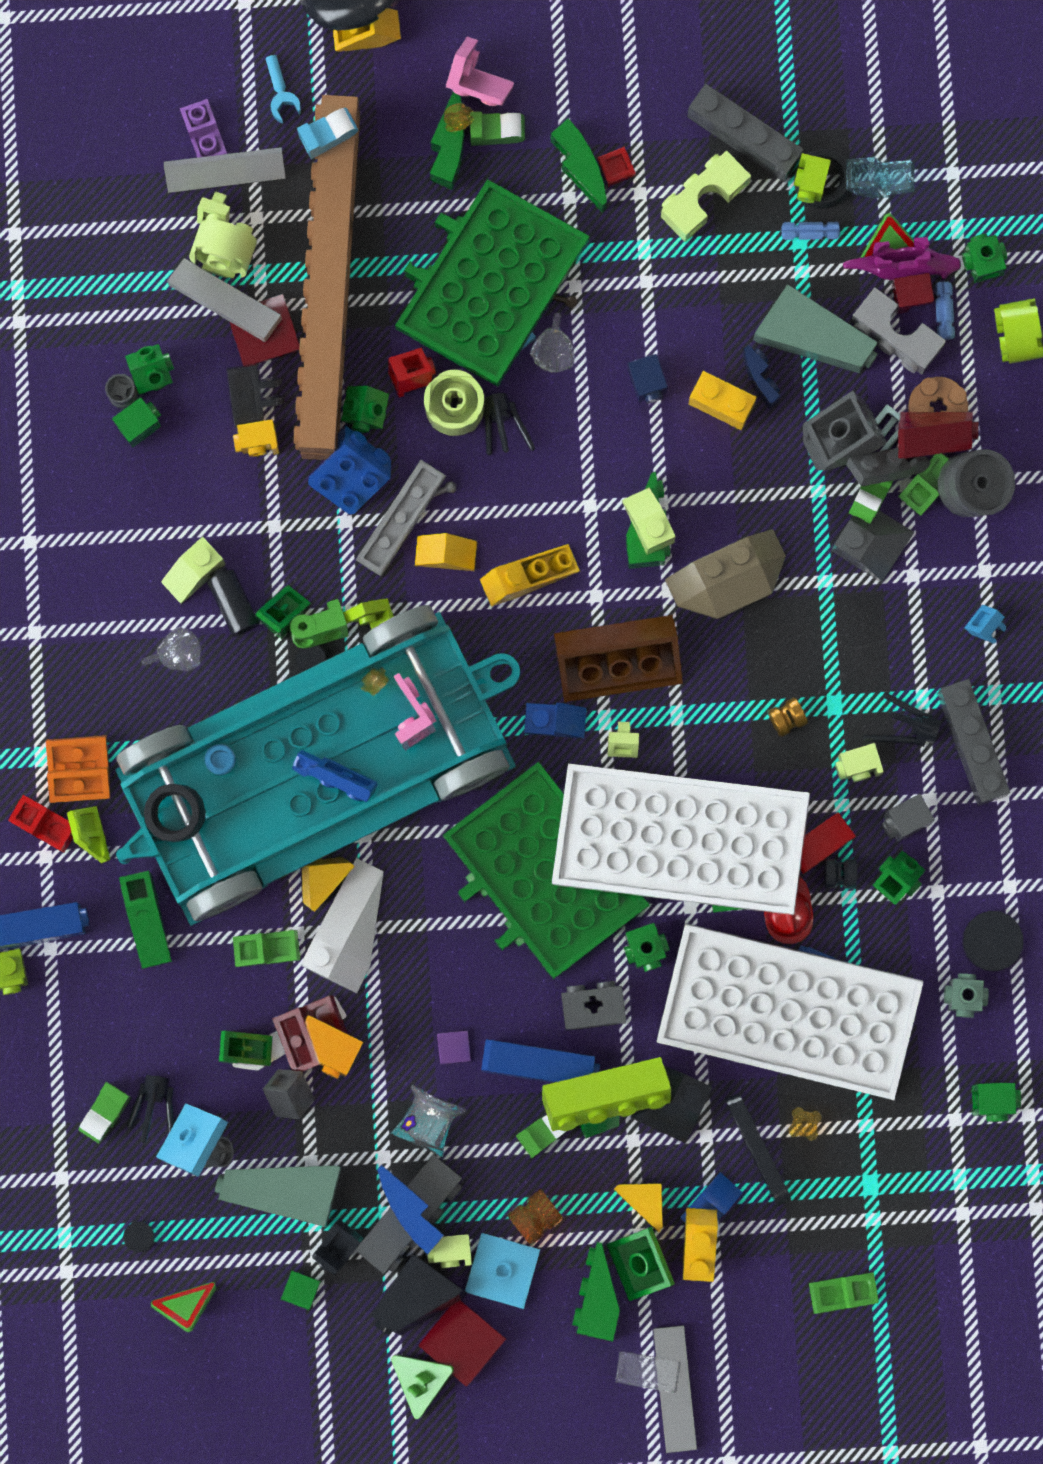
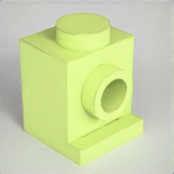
[835,743,884,782]
[427,1234,472,1268]

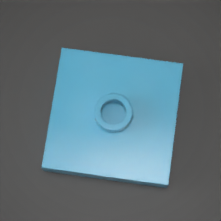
[156,1103,228,1177]
[465,1233,540,1309]

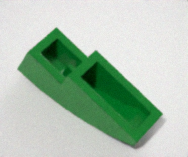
[430,92,464,190]
[551,118,607,213]

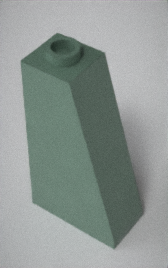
[753,284,878,373]
[215,1165,342,1227]

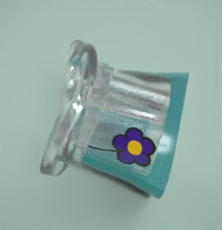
[391,1084,467,1157]

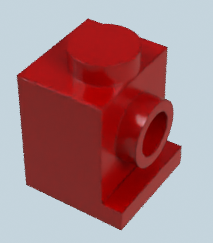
[388,347,436,398]

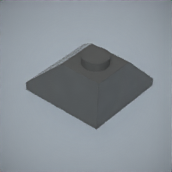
[831,510,914,583]

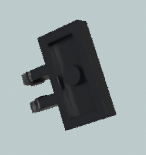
[226,364,285,428]

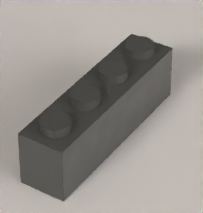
[687,84,804,183]
[937,679,1010,806]
[355,1155,463,1274]

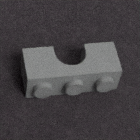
[851,287,946,375]

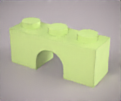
[661,151,751,242]

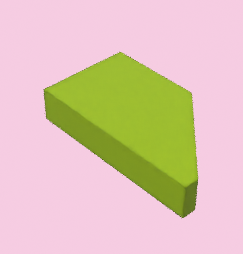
[67,806,111,863]

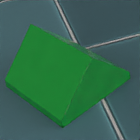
[607,1226,675,1301]

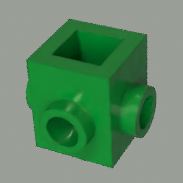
[962,234,1007,283]
[125,344,175,395]
[341,386,389,433]
[872,850,925,905]
[623,923,670,972]

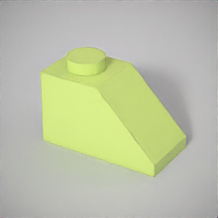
[622,488,676,555]
[161,537,226,604]

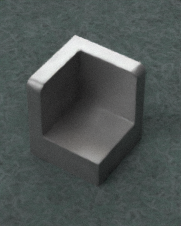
[263,1069,314,1119]

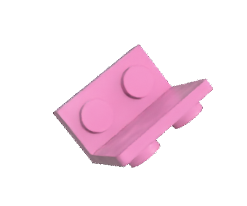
[446,36,514,106]
[394,673,437,751]

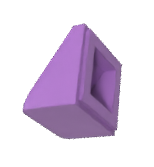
[437,1031,471,1065]

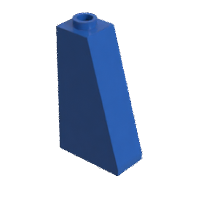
[0,902,90,951]
[481,1039,600,1083]

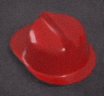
[764,876,813,944]

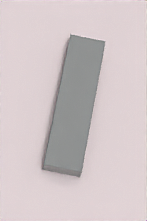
[164,147,286,193]
[167,258,282,343]
[356,460,446,577]
[653,1325,697,1453]

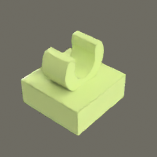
[197,192,230,224]
[608,721,639,758]

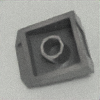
[803,391,886,471]

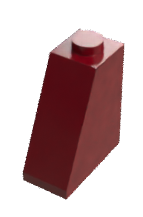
[898,412,979,458]

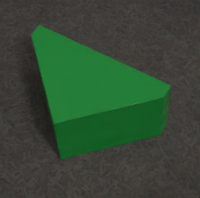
[255,585,311,639]
[219,1031,273,1066]

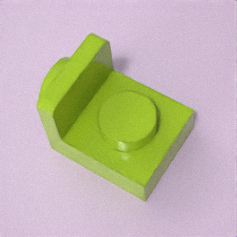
[343,598,394,630]
[0,949,28,995]

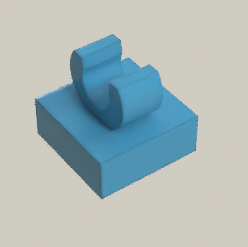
[964,605,1006,644]

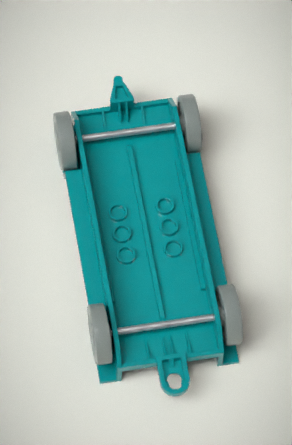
[115,605,520,926]

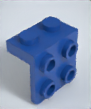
[308,426,391,514]

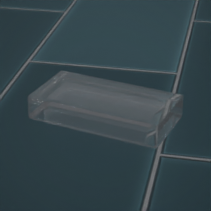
[615,1351,681,1393]

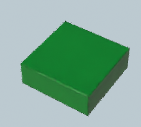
[281,1270,321,1310]

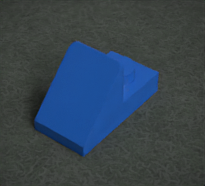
[524,702,586,739]
[680,1172,743,1222]

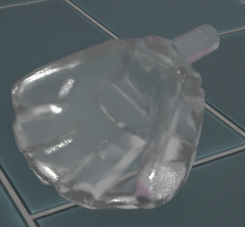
[531,313,574,373]
[141,627,201,671]

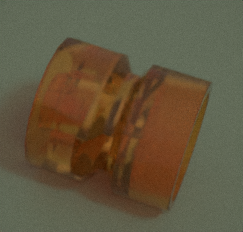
[507,1188,564,1246]

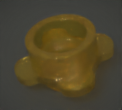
[444,103,474,132]
[361,667,389,696]
[788,1107,822,1141]

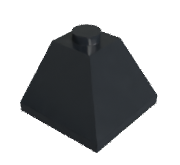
[630,1066,712,1144]

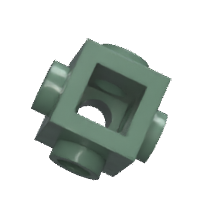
[944,974,988,1018]

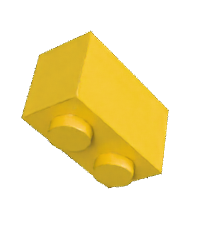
[689,371,757,430]
[683,1208,718,1282]

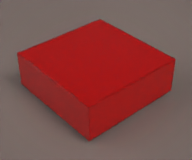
[597,146,636,187]

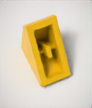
[415,533,477,571]
[302,857,355,912]
[613,1184,663,1232]

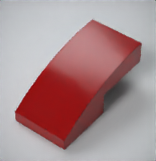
[8,795,73,853]
[800,812,856,874]

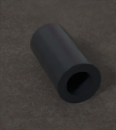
[207,567,260,637]

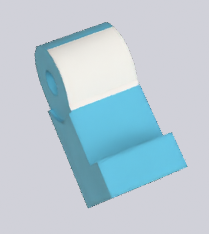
[297,108,359,159]

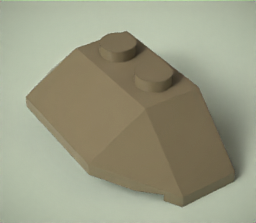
[665,529,786,619]

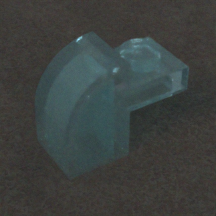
[846,157,915,198]

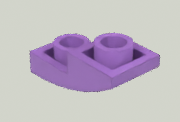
[180,99,227,158]

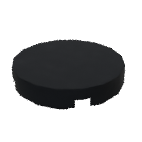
[962,911,1023,972]

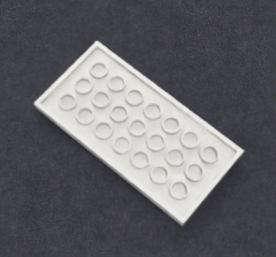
[552,764,810,915]
[657,923,923,1100]

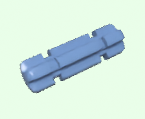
[781,222,840,240]
[935,281,955,340]

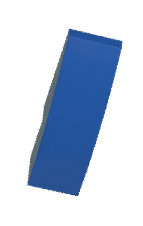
[378,1165,444,1254]

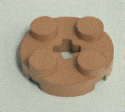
[908,377,968,412]

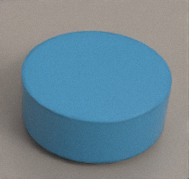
[205,744,236,775]

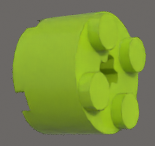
[994,298,1043,364]

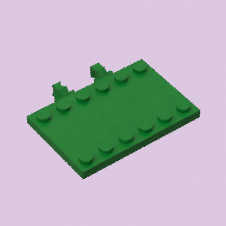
[395,179,590,387]
[443,762,649,980]

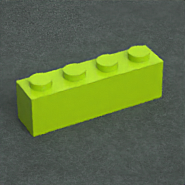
[542,1057,671,1132]

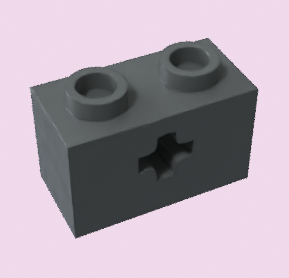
[882,794,935,843]
[561,981,626,1031]

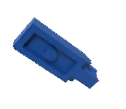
[292,750,378,802]

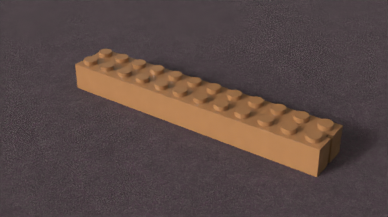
[294,95,360,460]

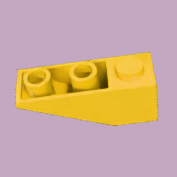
[480,544,580,607]

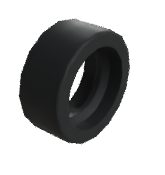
[794,149,851,209]
[144,784,206,842]

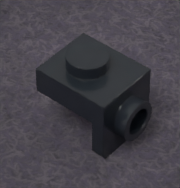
[312,1220,364,1275]

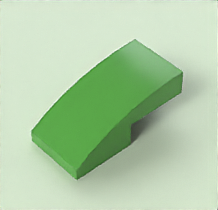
[898,453,949,516]
[233,930,300,967]
[809,1272,879,1314]

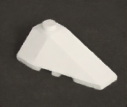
[301,858,384,993]

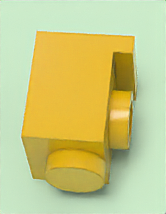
[233,419,279,457]

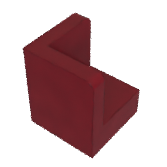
[891,273,934,314]

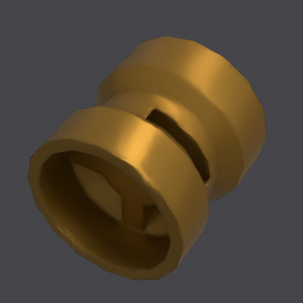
[767,697,808,737]

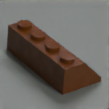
[554,615,683,702]

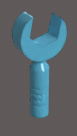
[266,55,301,123]

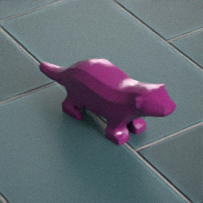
[843,237,961,280]

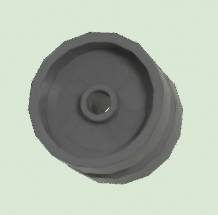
[938,449,1015,518]

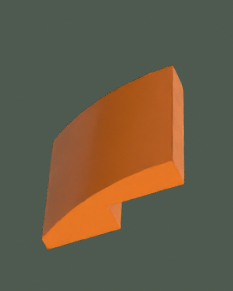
[45,735,110,803]

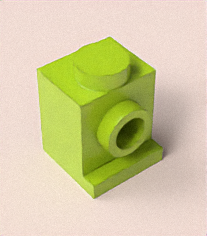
[794,153,831,203]

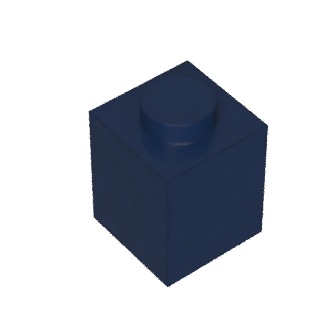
[627,354,668,404]

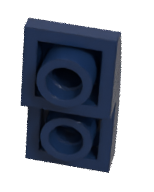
[743,345,780,409]

